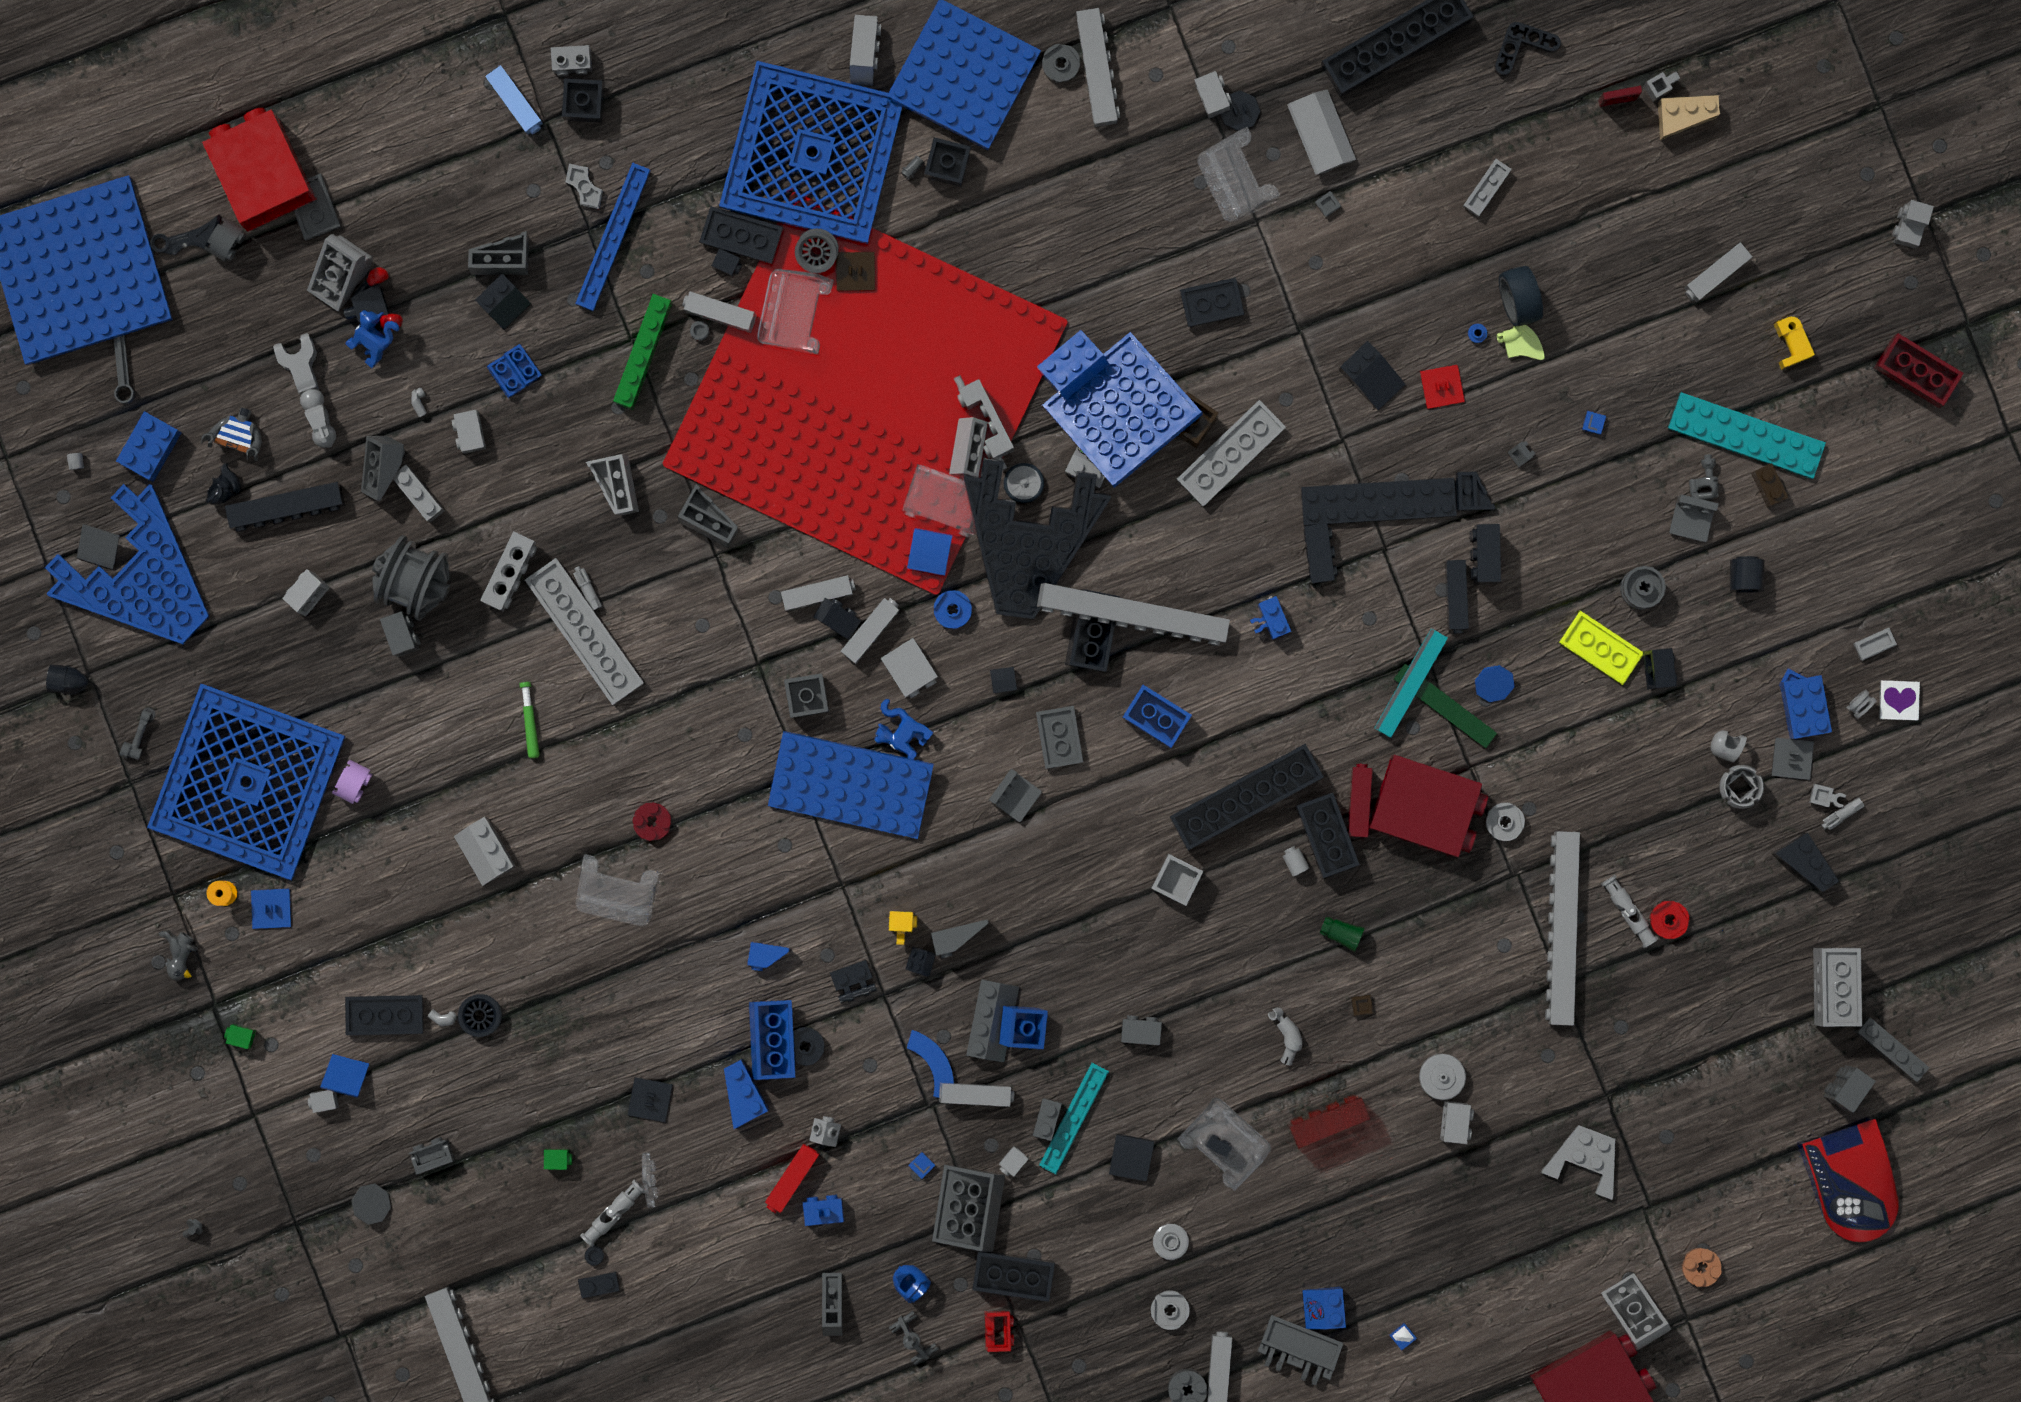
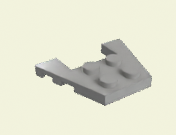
[1541,1125,1615,1200]

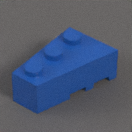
[724,1059,769,1129]

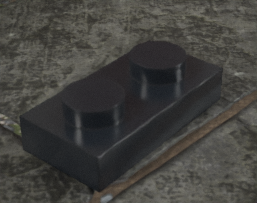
[578,1271,620,1298]

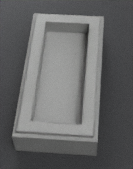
[1853,628,1897,661]

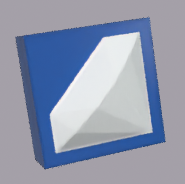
[1389,1323,1417,1350]

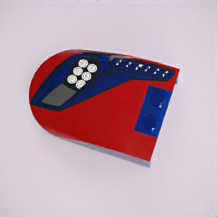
[1797,1117,1899,1242]

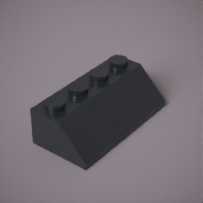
[1065,589,1120,672]

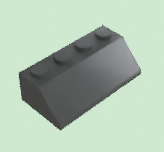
[966,979,1019,1062]

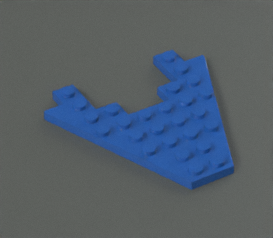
[45,484,210,644]

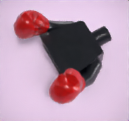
[343,267,403,331]

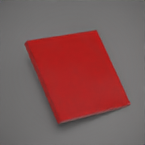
[1420,364,1465,409]

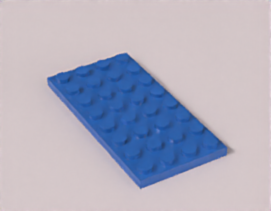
[768,731,934,839]

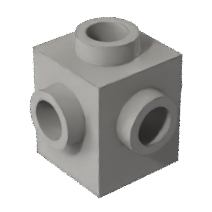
[809,1116,841,1147]

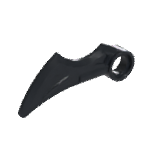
[150,214,221,255]

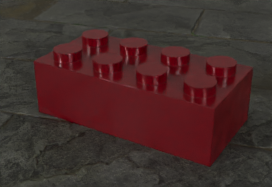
[1874,333,1964,408]

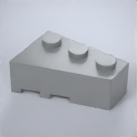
[850,15,881,86]

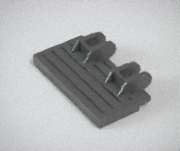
[1258,1315,1343,1385]

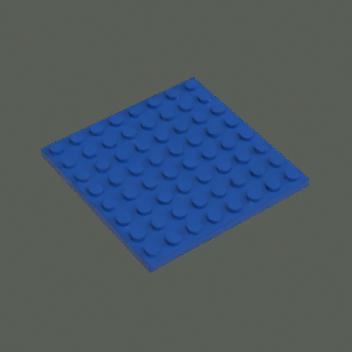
[0,175,173,365]

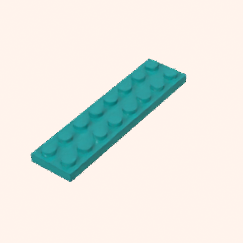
[1668,392,1826,479]

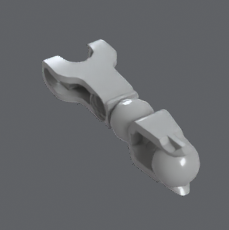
[273,333,336,448]

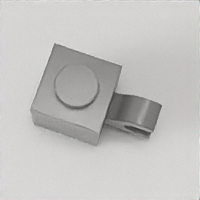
[1644,72,1680,102]

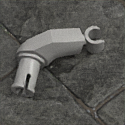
[1268,1008,1302,1065]

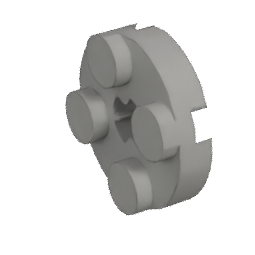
[1486,803,1525,841]
[1151,1290,1189,1330]

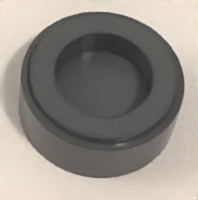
[690,321,710,341]

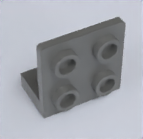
[1669,494,1718,542]
[989,769,1042,822]

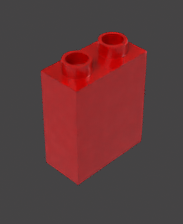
[202,108,317,232]

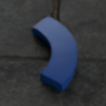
[907,1030,954,1098]

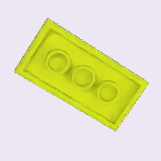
[1559,611,1643,685]

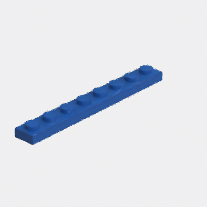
[575,162,651,311]

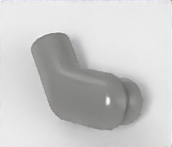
[411,388,427,417]
[427,1009,457,1027]

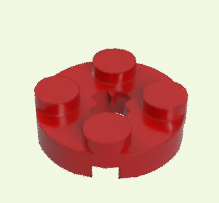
[1650,901,1689,939]

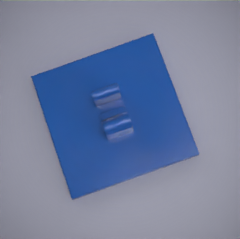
[251,889,291,929]
[320,1054,369,1098]

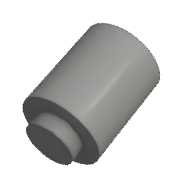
[1282,846,1310,876]

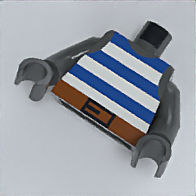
[201,407,262,461]

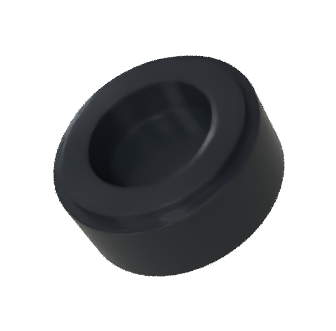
[585,1246,604,1266]

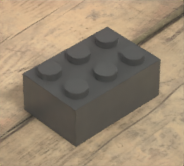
[1823,1065,1876,1113]

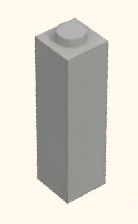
[1685,242,1752,303]
[682,292,757,333]
[781,575,856,612]
[841,598,900,664]
[939,1083,1014,1107]
[1207,1331,1232,1402]

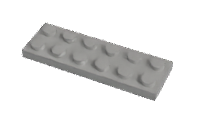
[1177,400,1286,507]

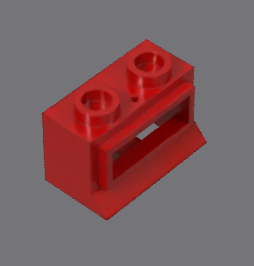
[984,1311,1014,1352]

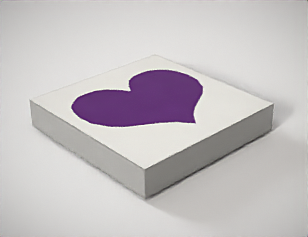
[1879,680,1920,721]

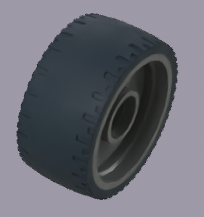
[1499,266,1543,327]

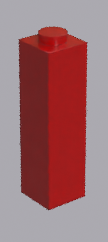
[765,1143,820,1213]

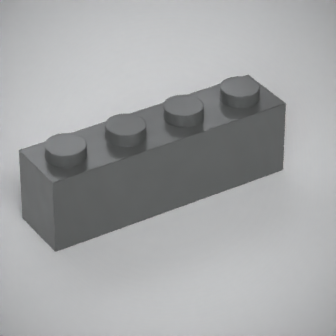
[1853,1017,1930,1082]

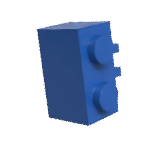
[1250,596,1291,640]
[803,1194,844,1226]

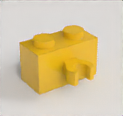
[889,911,917,945]

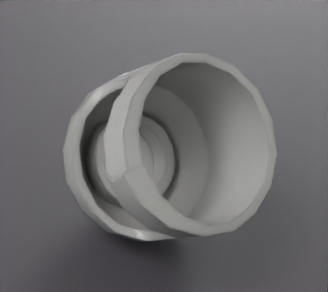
[1710,730,1747,763]

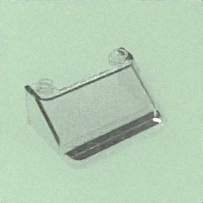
[1197,127,1280,222]
[757,269,834,355]
[576,854,662,926]

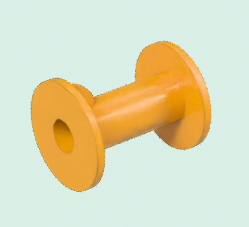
[207,881,237,906]

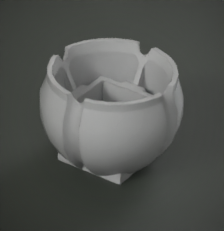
[1719,765,1764,809]

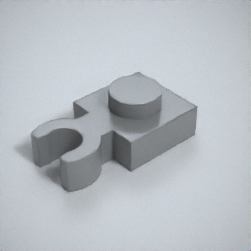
[1809,784,1846,808]

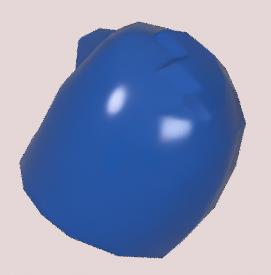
[893,1265,931,1303]

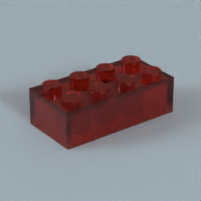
[1287,1094,1370,1149]

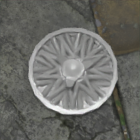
[1153,1224,1189,1260]

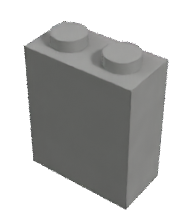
[881,638,938,699]

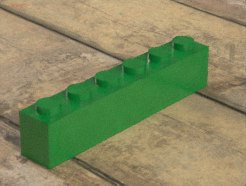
[613,294,673,410]

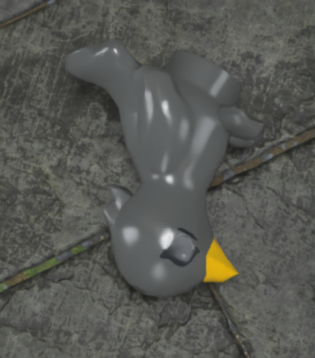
[159,930,198,981]

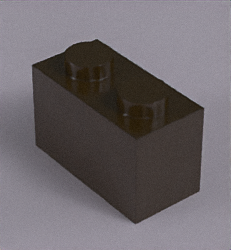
[1751,463,1788,508]

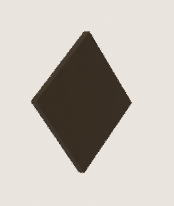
[836,252,875,291]

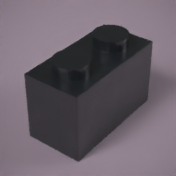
[813,598,861,640]
[1643,648,1677,690]

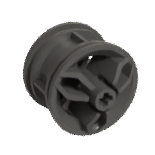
[372,535,450,621]

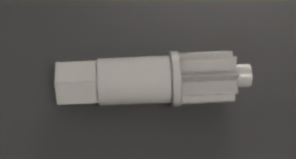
[573,566,602,610]
[1821,798,1864,830]

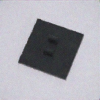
[628,1077,673,1122]

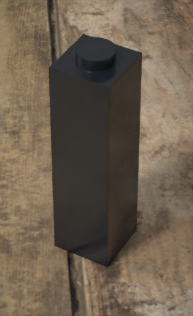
[1445,560,1469,634]

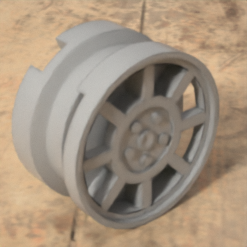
[1846,689,1877,719]

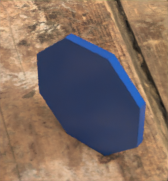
[1475,665,1514,702]

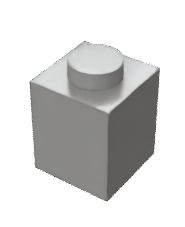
[308,1090,339,1113]
[999,1146,1029,1177]

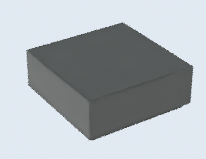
[1315,191,1341,218]

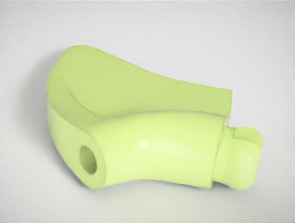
[1497,325,1544,360]

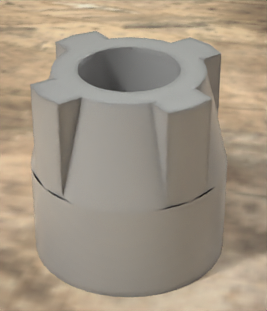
[67,453,84,470]

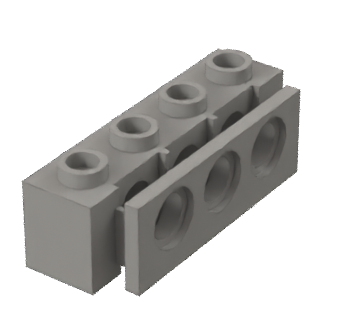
[480,531,537,611]

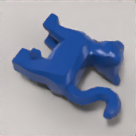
[345,310,400,368]
[874,699,933,759]

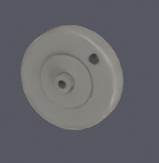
[1419,1054,1466,1100]

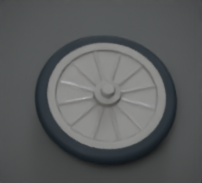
[1004,463,1044,503]

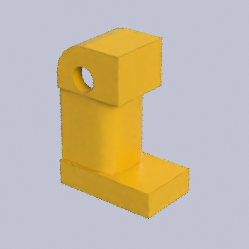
[1774,317,1815,370]

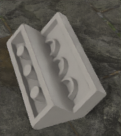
[1287,89,1356,175]

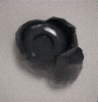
[206,463,241,505]

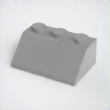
[454,817,516,886]

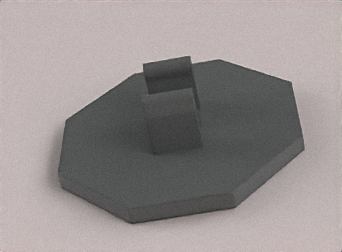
[351,1184,391,1225]

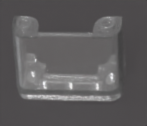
[902,464,976,538]
[1177,1098,1271,1191]

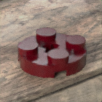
[632,802,671,841]

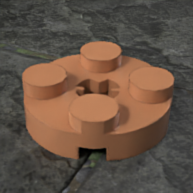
[1682,1248,1722,1287]

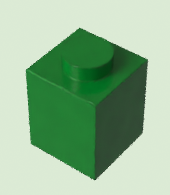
[224,1024,256,1049]
[544,1149,573,1170]

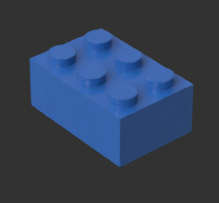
[1037,330,1109,401]
[116,411,182,482]
[1779,675,1832,739]
[1122,685,1192,748]

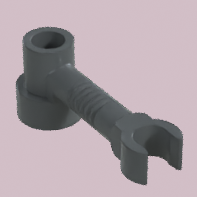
[119,711,151,760]

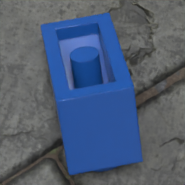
[747,942,790,971]

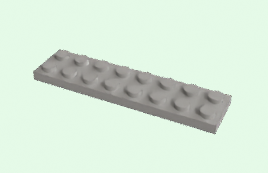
[525,558,644,705]

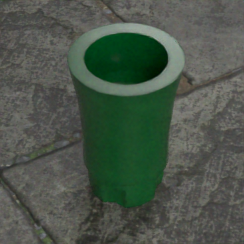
[1320,916,1365,952]

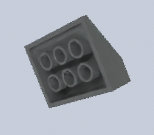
[932,1165,1005,1252]

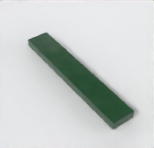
[1393,664,1497,748]

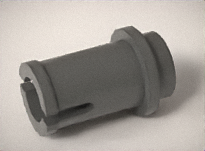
[901,156,925,180]

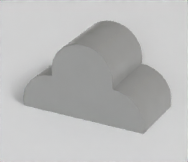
[307,234,373,311]
[1601,1273,1671,1350]

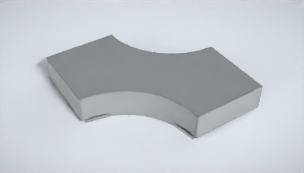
[566,164,603,209]

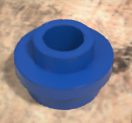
[1468,324,1487,343]

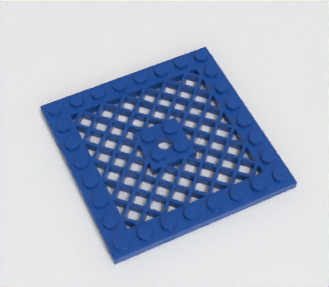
[719,61,903,244]
[147,684,346,880]

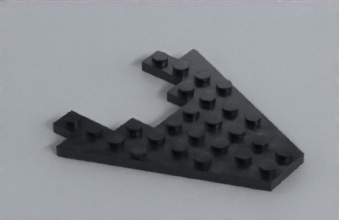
[963,458,1111,619]

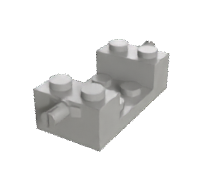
[954,375,1014,470]

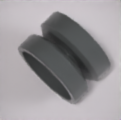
[1620,566,1666,610]

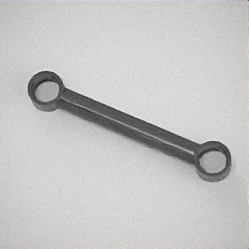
[114,335,135,404]

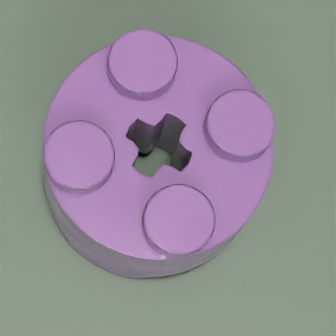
[332,759,373,804]

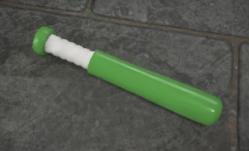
[519,682,539,758]

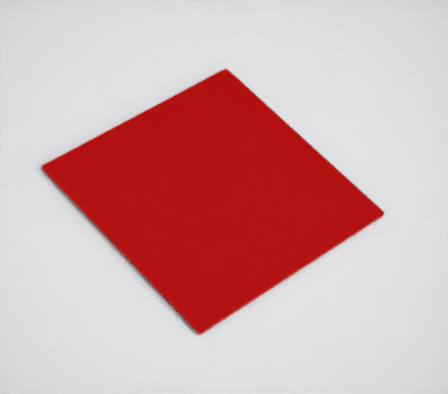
[663,192,1067,595]

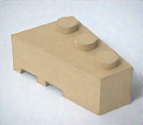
[1658,95,1720,140]

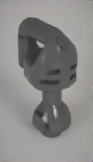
[1689,455,1719,500]

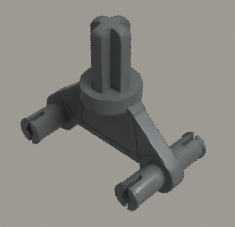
[889,1310,939,1365]

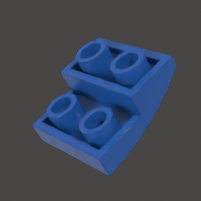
[487,344,541,399]
[907,528,952,576]

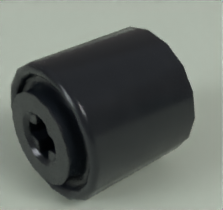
[1730,556,1765,593]

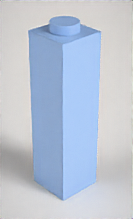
[485,65,543,135]

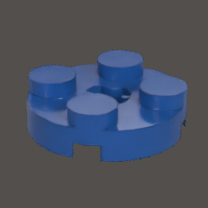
[934,591,972,629]

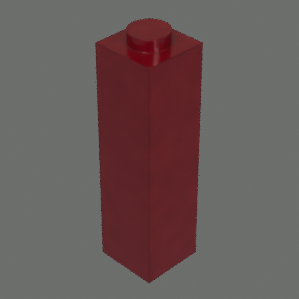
[1348,764,1372,838]

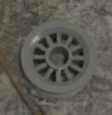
[795,228,839,273]

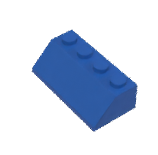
[749,1000,795,1080]

